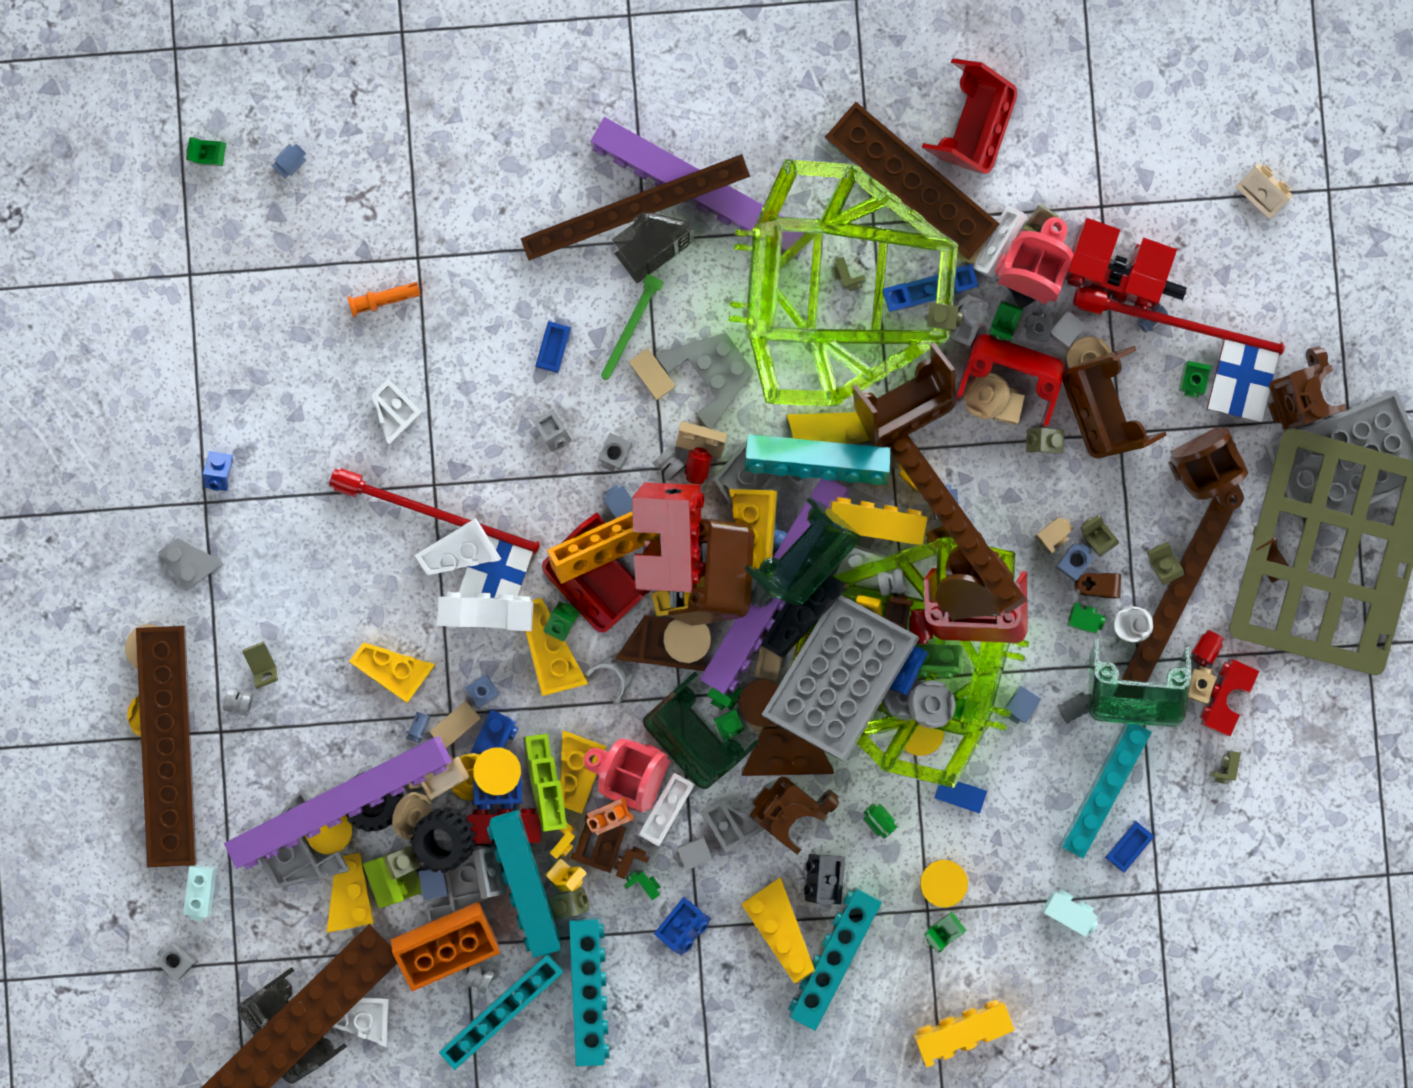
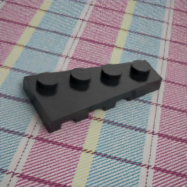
[761,563,849,658]

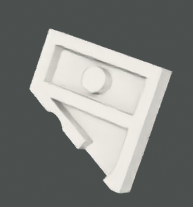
[371,379,422,445]

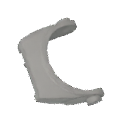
[584,656,634,705]

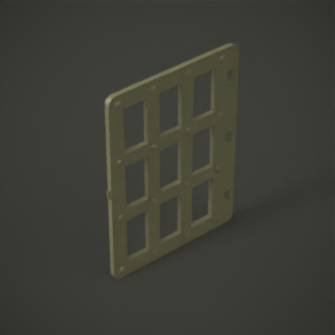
[1229,428,1413,675]

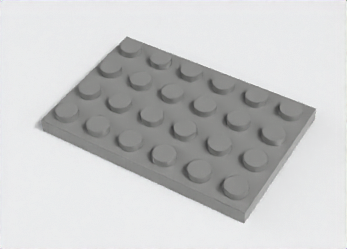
[1264,390,1413,533]
[762,595,919,763]

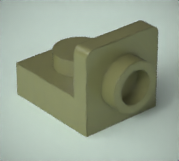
[1147,542,1184,585]
[1209,750,1241,784]

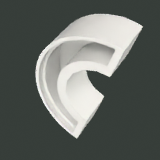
[437,592,533,631]

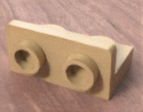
[1236,163,1292,219]
[676,421,727,458]

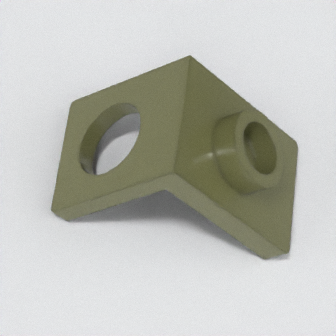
[242,641,278,689]

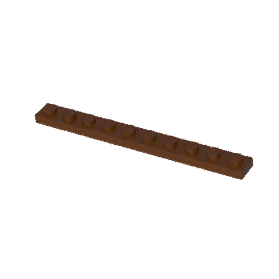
[520,154,751,261]
[887,433,1027,614]
[1109,497,1234,713]

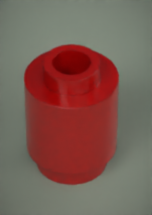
[684,447,712,485]
[909,609,933,644]
[1191,630,1224,667]

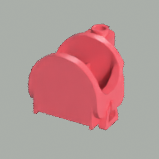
[994,217,1074,305]
[584,739,671,813]

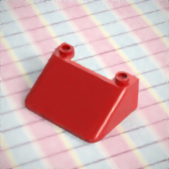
[542,512,653,633]

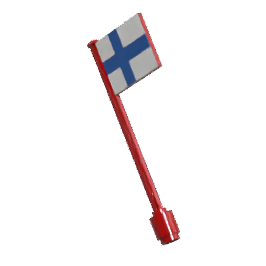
[1073,286,1285,423]
[329,468,540,599]

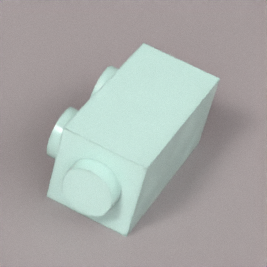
[183,865,217,921]
[1041,890,1098,937]

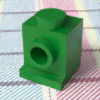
[1179,361,1211,398]
[1066,602,1106,634]
[713,709,745,741]

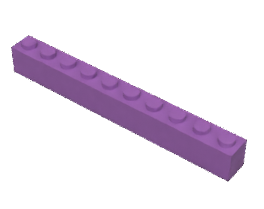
[590,117,812,260]
[700,479,850,696]
[224,736,452,870]

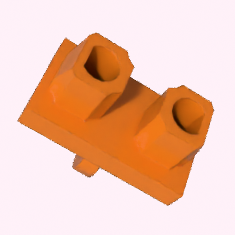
[587,797,634,836]

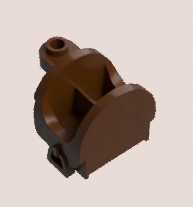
[1268,346,1347,430]
[1168,427,1248,510]
[935,531,1013,622]
[749,776,839,855]

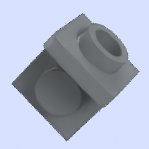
[533,409,572,452]

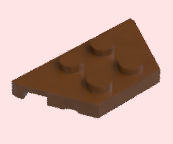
[616,615,707,671]
[742,726,834,776]

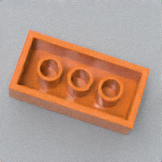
[390,901,500,992]

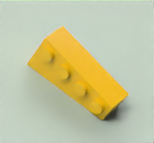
[826,497,927,546]
[913,999,1015,1068]

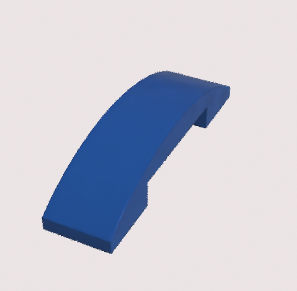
[882,264,979,312]

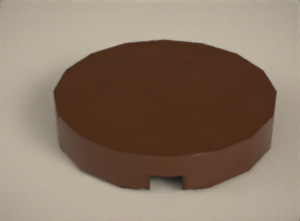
[739,679,779,727]

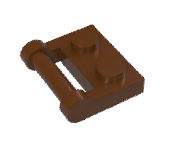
[570,813,627,873]

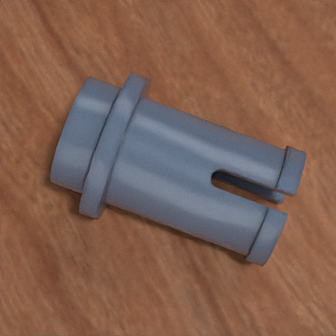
[1137,303,1168,333]
[406,711,431,743]

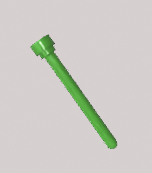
[601,274,664,380]

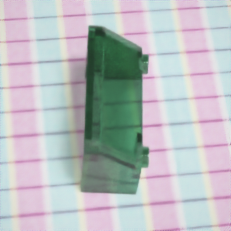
[744,497,860,606]
[1089,639,1191,727]
[643,672,759,789]

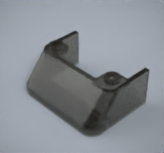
[612,212,694,284]
[238,967,347,1084]

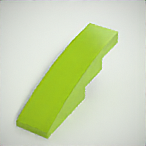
[523,733,567,832]

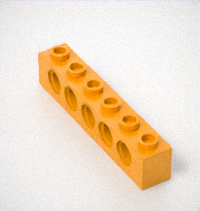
[547,511,660,584]

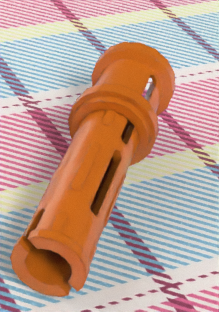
[347,281,421,317]

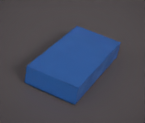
[535,321,571,373]
[934,775,987,814]
[1105,821,1155,873]

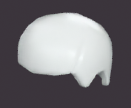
[1114,606,1153,643]

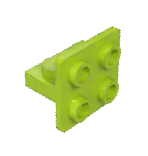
[363,852,422,908]

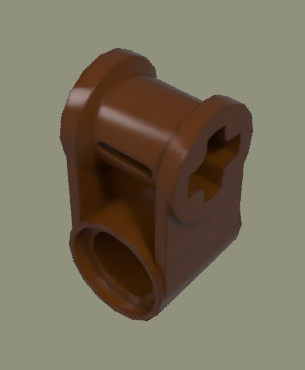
[1074,573,1121,598]

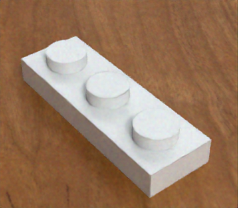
[973,206,1028,278]
[638,772,695,847]

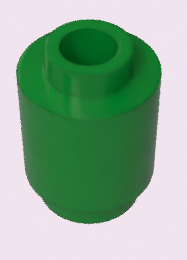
[863,803,898,839]

